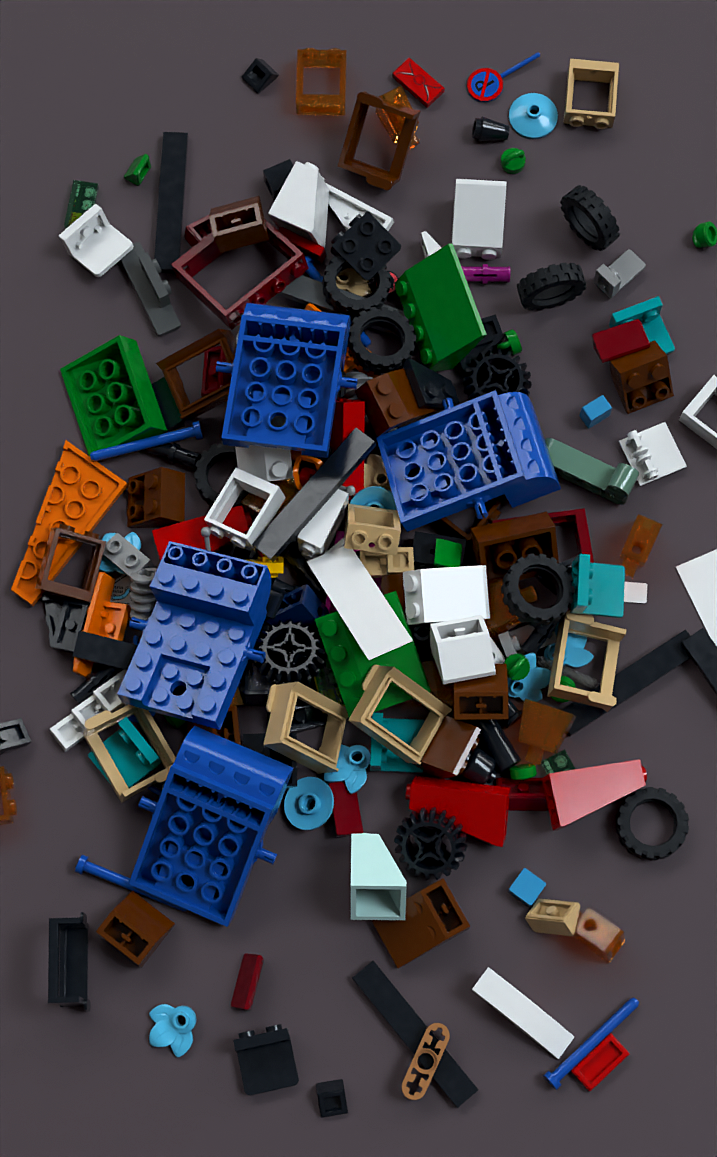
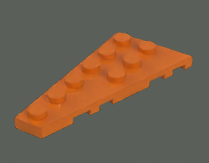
[11,440,128,606]

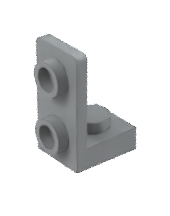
[593,249,646,299]
[103,533,156,582]
[498,625,557,658]

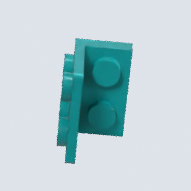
[609,296,675,354]
[570,554,625,618]
[370,713,425,773]
[88,717,162,788]

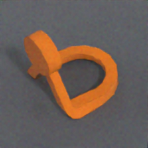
[290,450,323,491]

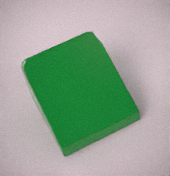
[124,154,151,186]
[434,538,462,568]

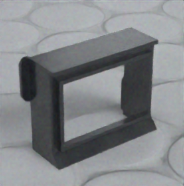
[48,912,91,1012]

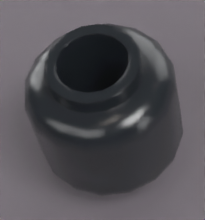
[459,747,497,784]

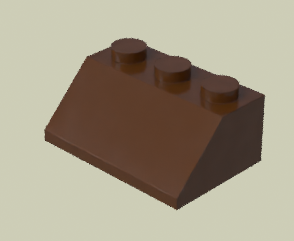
[471,511,559,587]

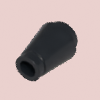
[472,116,510,141]

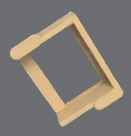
[547,610,626,712]
[348,665,452,765]
[264,682,349,774]
[83,705,176,803]

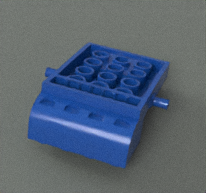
[216,303,358,458]
[376,390,561,532]
[117,541,271,730]
[129,726,294,927]

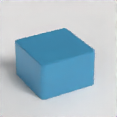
[579,395,612,429]
[508,868,546,907]

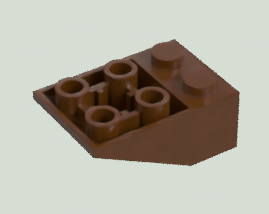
[372,878,470,969]

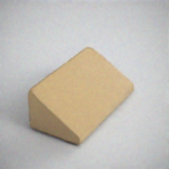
[525,899,580,936]

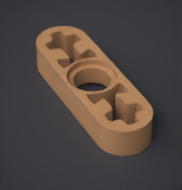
[401,1023,450,1100]

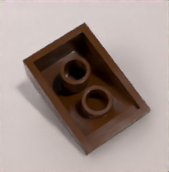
[355,368,440,437]

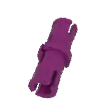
[461,264,511,284]

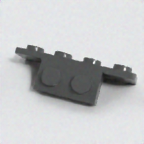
[121,242,181,336]

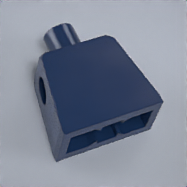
[265,584,329,642]

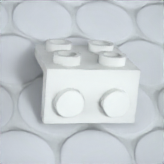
[58,204,134,277]

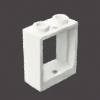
[679,375,717,449]
[204,468,286,550]
[297,489,349,560]

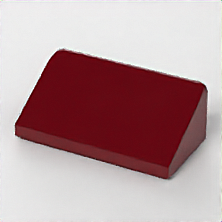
[592,319,650,363]
[201,346,232,397]
[496,778,548,811]
[328,781,364,838]
[231,953,264,1011]

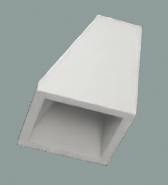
[268,161,329,248]
[452,179,507,260]
[403,565,490,625]

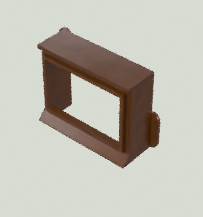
[338,91,421,190]
[156,329,237,419]

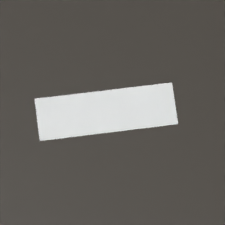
[307,546,413,660]
[676,549,717,646]

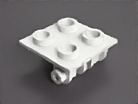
[619,422,687,486]

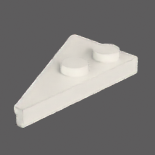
[326,183,394,231]

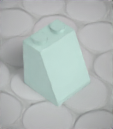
[351,833,406,920]

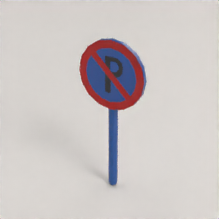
[467,52,540,102]

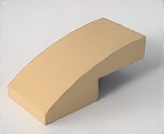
[359,547,414,578]

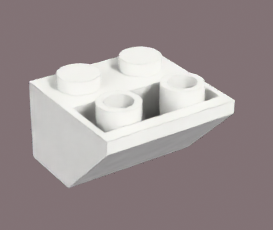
[430,615,496,684]

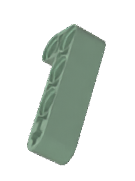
[545,438,639,505]

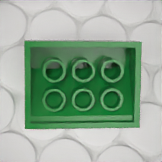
[395,243,487,372]
[60,335,167,456]
[315,591,431,718]

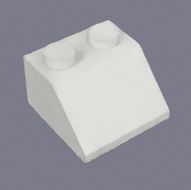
[235,419,293,482]

